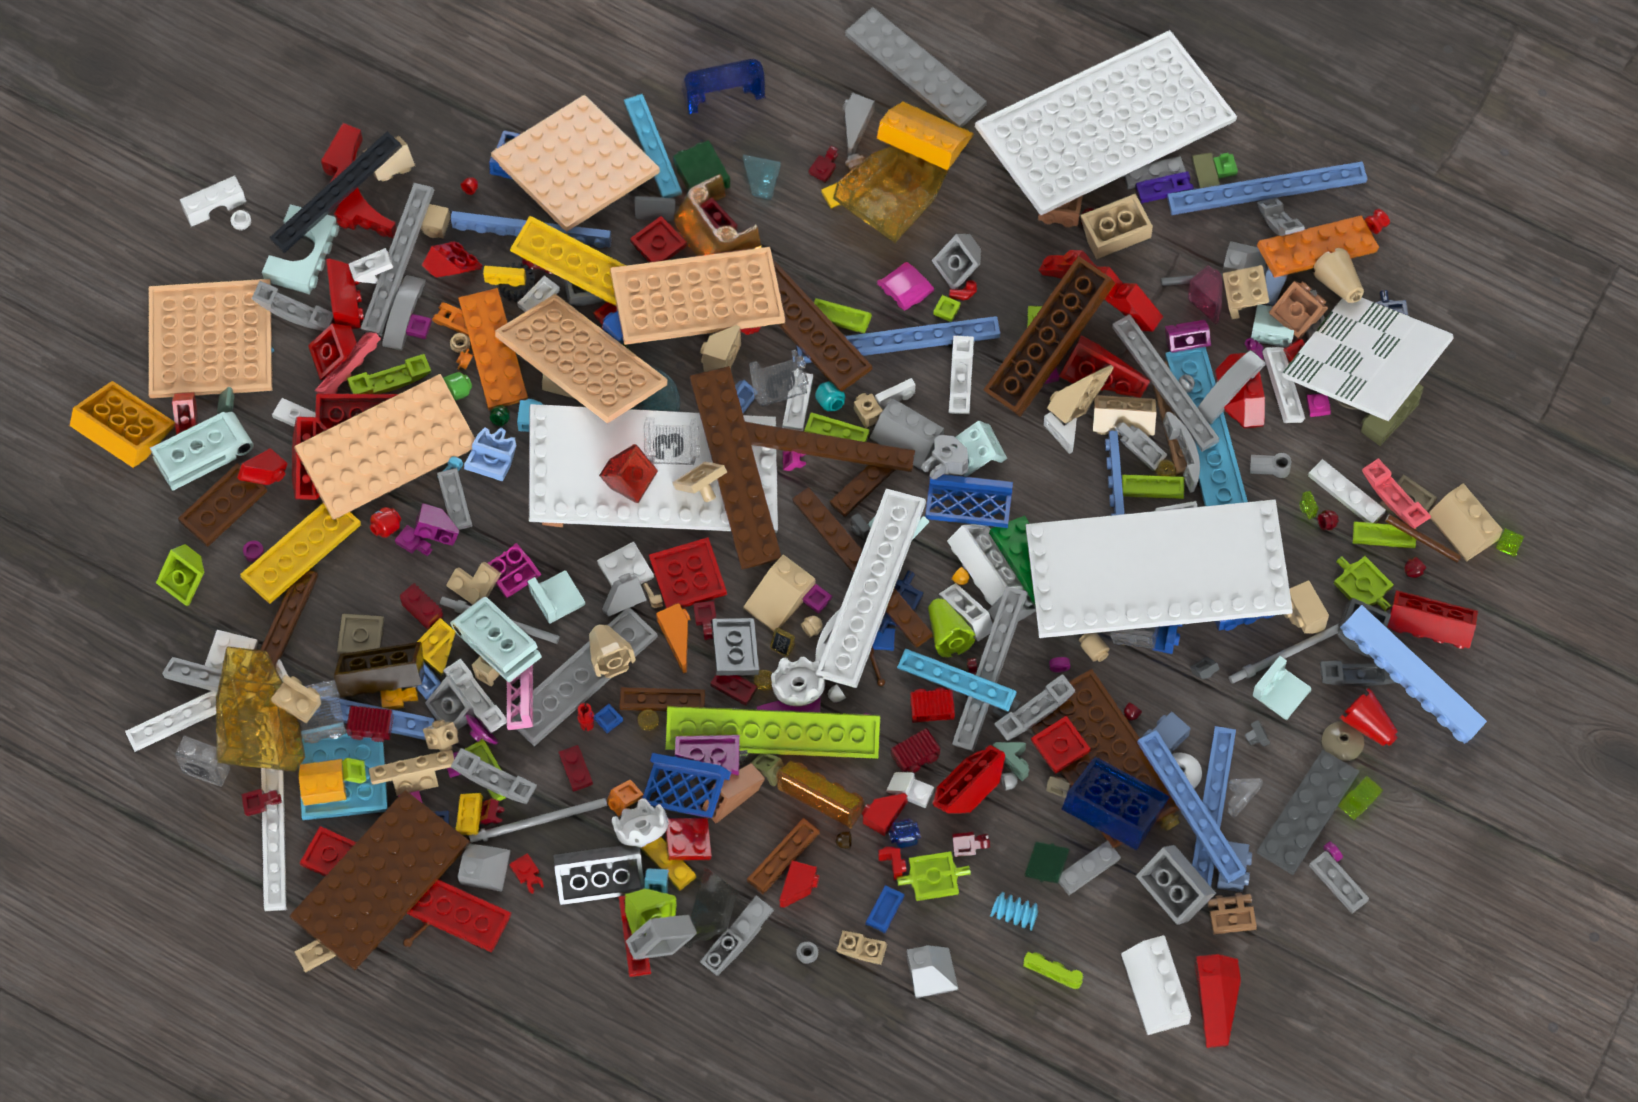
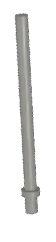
[469,798,607,843]

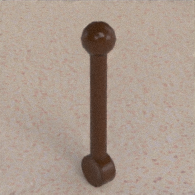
[869,648,885,686]
[403,923,430,947]

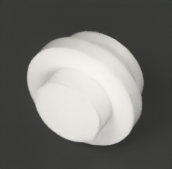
[231,210,251,230]

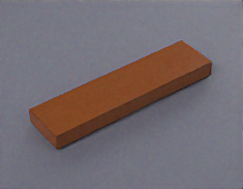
[747,818,820,894]

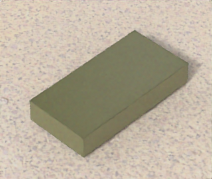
[1192,153,1220,189]

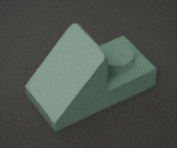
[993,742,1029,781]

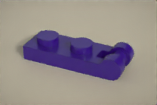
[1135,172,1194,204]

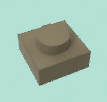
[1046,776,1070,798]

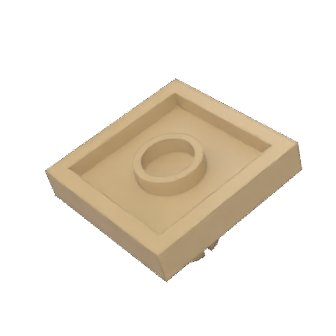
[672,462,727,502]

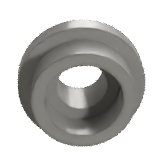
[845,153,865,170]
[797,942,818,963]

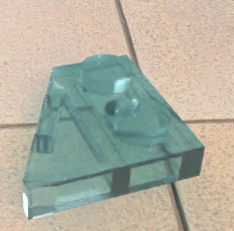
[743,155,781,200]

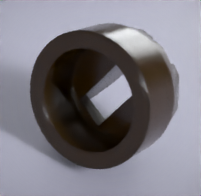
[836,832,852,849]

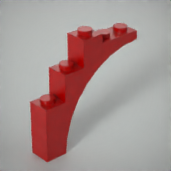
[321,123,397,239]
[1038,250,1164,332]

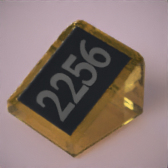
[770,628,795,656]

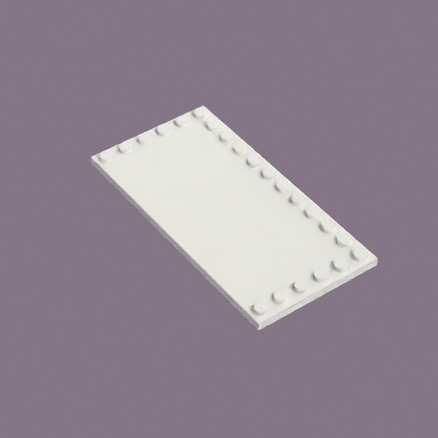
[975,31,1237,215]
[529,404,778,533]
[1026,500,1293,638]

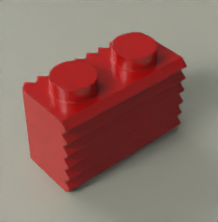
[910,687,955,723]

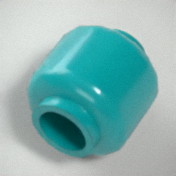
[815,381,845,411]

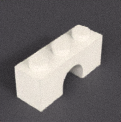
[180,176,246,227]

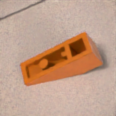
[656,603,690,673]

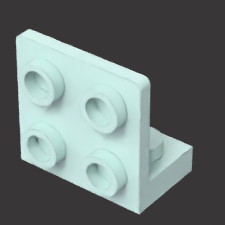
[1251,304,1294,348]
[954,421,1007,477]
[528,571,585,624]
[1253,656,1311,720]

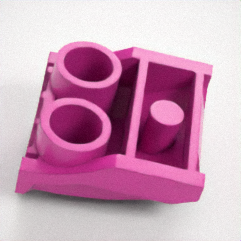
[877,262,934,311]
[488,543,541,598]

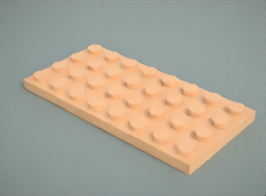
[610,247,785,345]
[495,294,668,424]
[294,374,475,520]

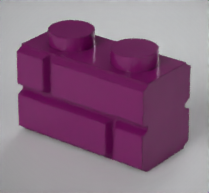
[1165,320,1211,352]

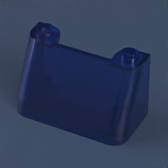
[682,59,765,114]

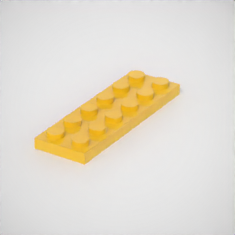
[510,216,626,306]
[240,503,361,604]

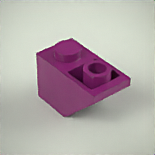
[414,503,459,546]

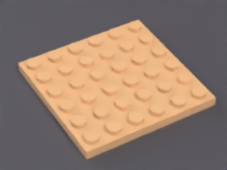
[491,95,660,232]
[149,279,272,398]

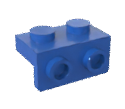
[1152,624,1182,654]

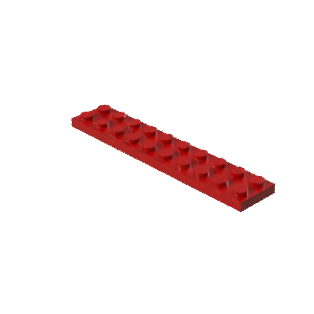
[300,826,511,952]

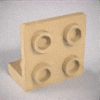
[1223,265,1269,319]

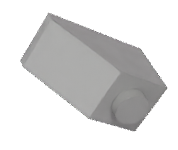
[602,573,646,616]

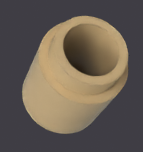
[1079,633,1109,662]

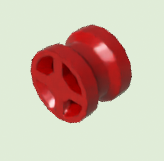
[1365,209,1390,234]

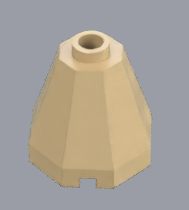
[589,625,636,678]

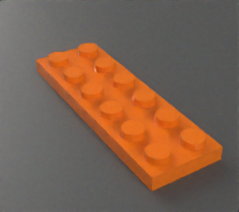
[1257,215,1379,278]
[458,288,528,410]

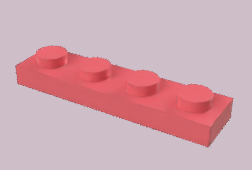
[315,332,381,394]

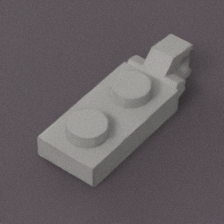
[1115,422,1167,471]

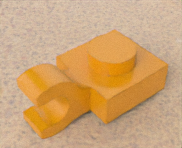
[380,687,418,710]

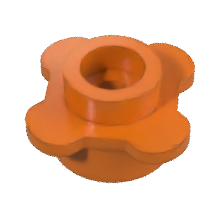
[456,349,473,370]

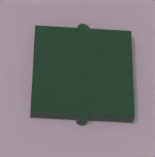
[1025,842,1070,884]

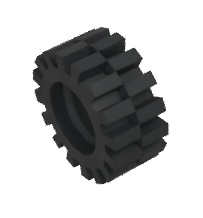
[499,263,535,302]

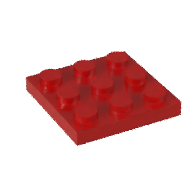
[649,537,727,608]

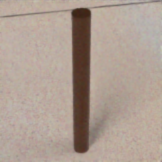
[1385,514,1461,563]

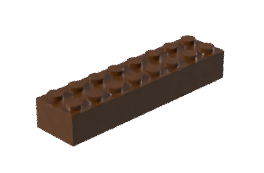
[984,256,1116,417]

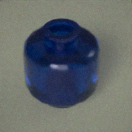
[889,818,921,849]

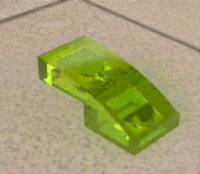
[1338,776,1383,820]

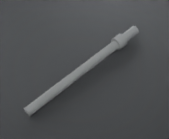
[440,596,560,644]
[1229,624,1339,684]

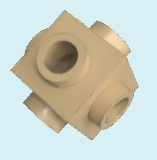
[423,719,459,751]

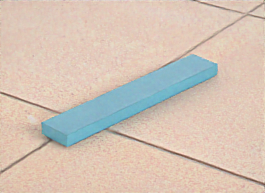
[624,94,682,198]
[897,648,1017,711]

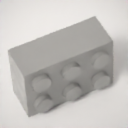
[1136,845,1216,925]

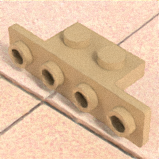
[369,750,454,796]

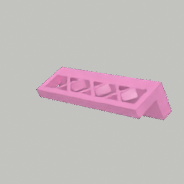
[507,664,533,730]

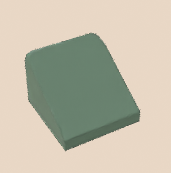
[217,387,235,414]

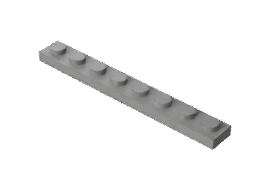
[361,183,434,336]
[1112,314,1220,452]
[952,586,1028,752]

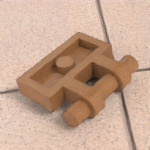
[1207,893,1257,935]

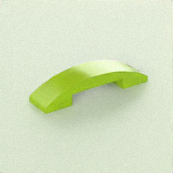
[347,354,431,394]

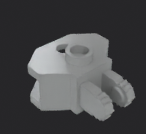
[921,435,968,480]

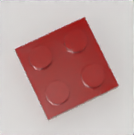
[630,216,687,263]
[1031,716,1091,774]
[665,818,712,860]

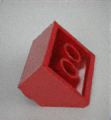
[326,259,364,329]

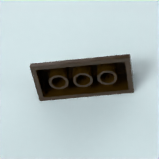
[334,642,425,697]

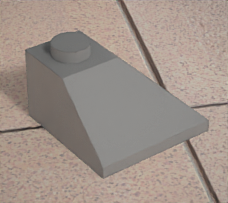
[932,234,981,290]
[1222,241,1266,278]
[458,844,511,891]
[906,945,958,998]

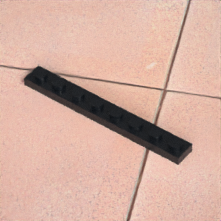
[269,131,402,253]

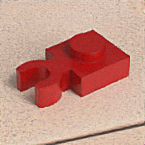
[509,853,544,894]

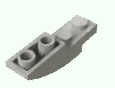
[700,896,774,976]

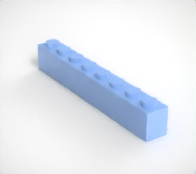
[1340,605,1487,743]

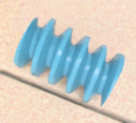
[991,892,1038,931]

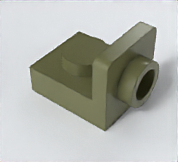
[752,754,787,786]

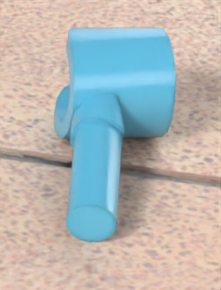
[437,456,463,478]

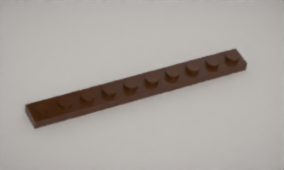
[745,422,915,472]
[792,487,933,648]

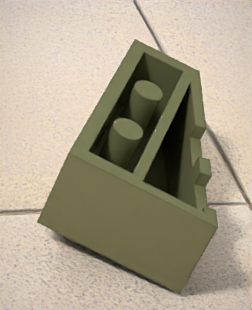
[1361,383,1424,446]

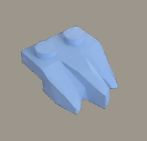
[464,427,516,481]

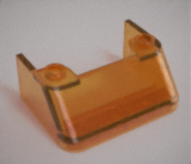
[674,174,761,256]

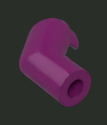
[1245,338,1264,361]

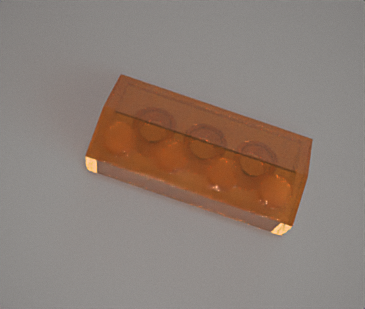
[777,761,865,829]

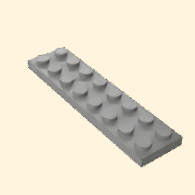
[845,7,987,128]
[505,607,658,746]

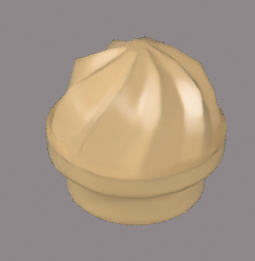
[801,616,822,637]

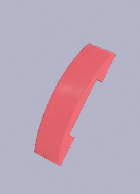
[1362,458,1431,529]

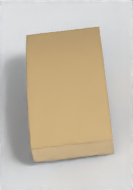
[837,931,887,965]

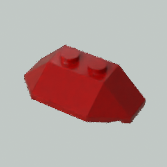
[1215,353,1265,428]
[292,417,328,500]
[933,745,1005,813]

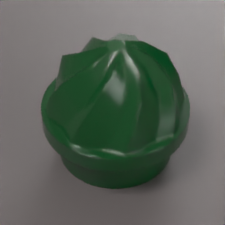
[489,405,510,426]

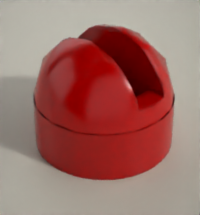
[461,177,478,195]

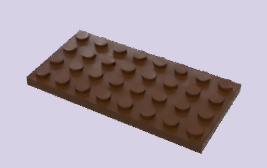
[1030,669,1180,849]
[289,790,470,971]

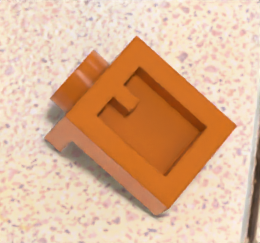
[606,780,644,816]

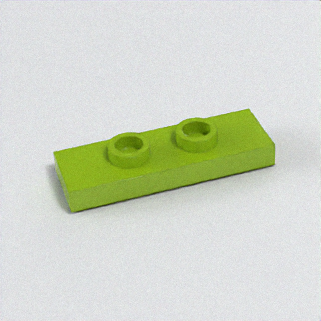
[814,298,872,334]
[1122,475,1184,499]
[1352,522,1416,548]

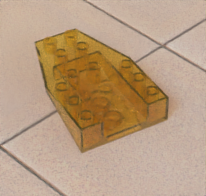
[833,146,950,243]
[216,646,305,772]

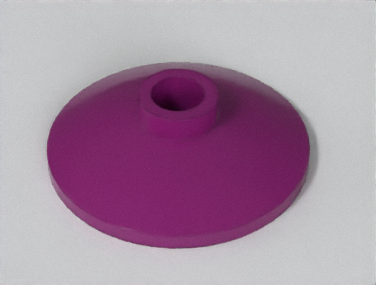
[465,713,498,744]

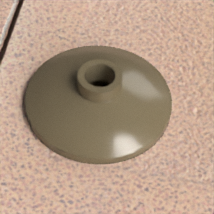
[1322,721,1364,762]

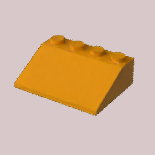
[877,102,973,170]
[70,381,175,468]

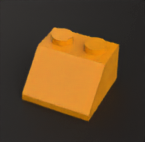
[299,759,347,806]

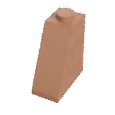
[702,763,765,823]

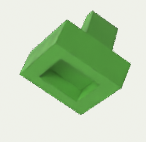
[1213,153,1238,178]

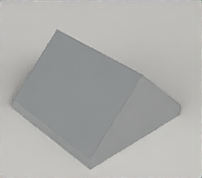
[425,675,475,730]

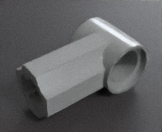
[1250,453,1291,478]

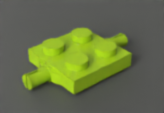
[1334,556,1394,612]
[897,851,971,901]

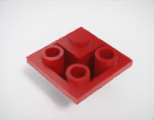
[422,242,483,278]

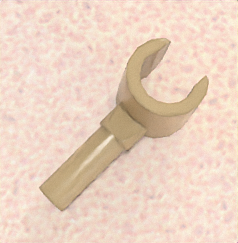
[643,583,663,608]

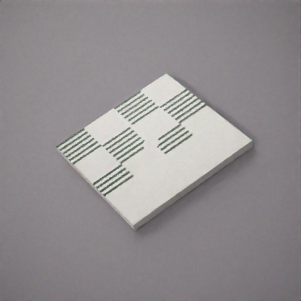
[1282,298,1453,421]

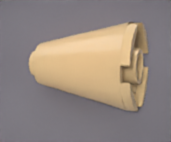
[1313,248,1364,303]

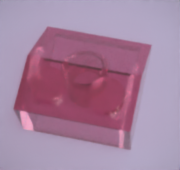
[1188,265,1222,325]

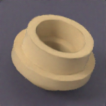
[450,333,470,353]

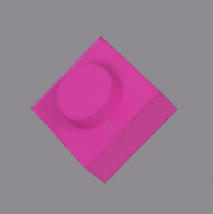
[1306,394,1331,417]

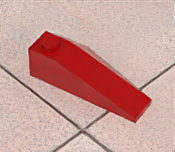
[1059,335,1150,398]
[1194,954,1241,1048]

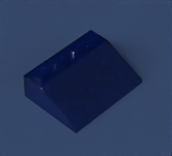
[1061,756,1170,850]

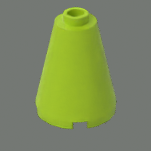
[928,599,975,657]

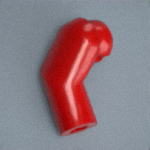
[949,280,977,300]

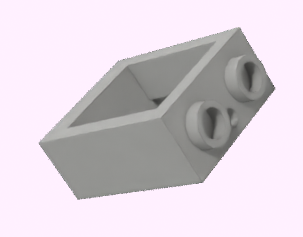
[626,915,697,960]

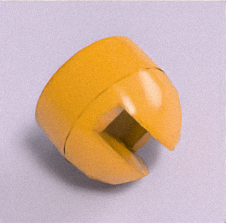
[951,567,969,585]

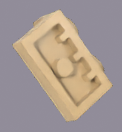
[271,675,321,724]

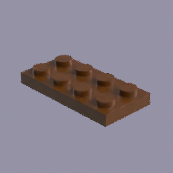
[178,463,267,547]

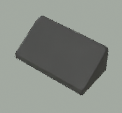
[635,196,676,221]

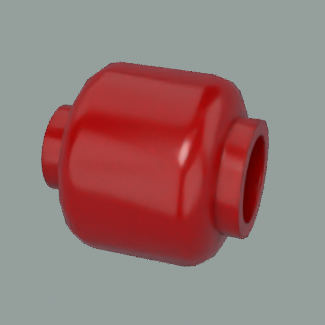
[370,507,401,538]

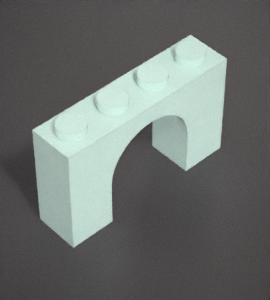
[262,204,339,294]

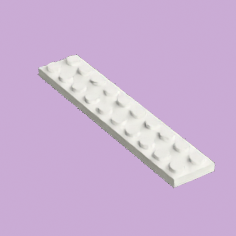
[816,489,926,688]

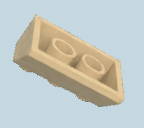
[1081,194,1153,259]
[1093,395,1156,437]
[1429,483,1502,562]

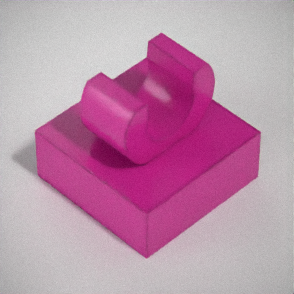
[783,451,806,471]

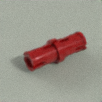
[577,703,594,731]

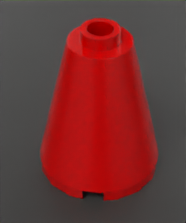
[1339,688,1398,746]

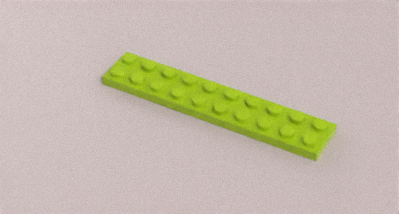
[666,706,880,759]

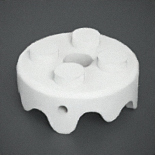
[771,657,825,706]
[612,799,668,847]

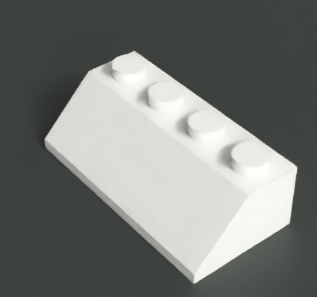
[947,524,1025,606]
[1121,935,1191,1035]

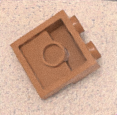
[1038,195,1083,227]
[1268,281,1328,339]

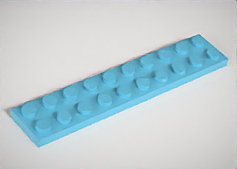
[1165,347,1248,506]

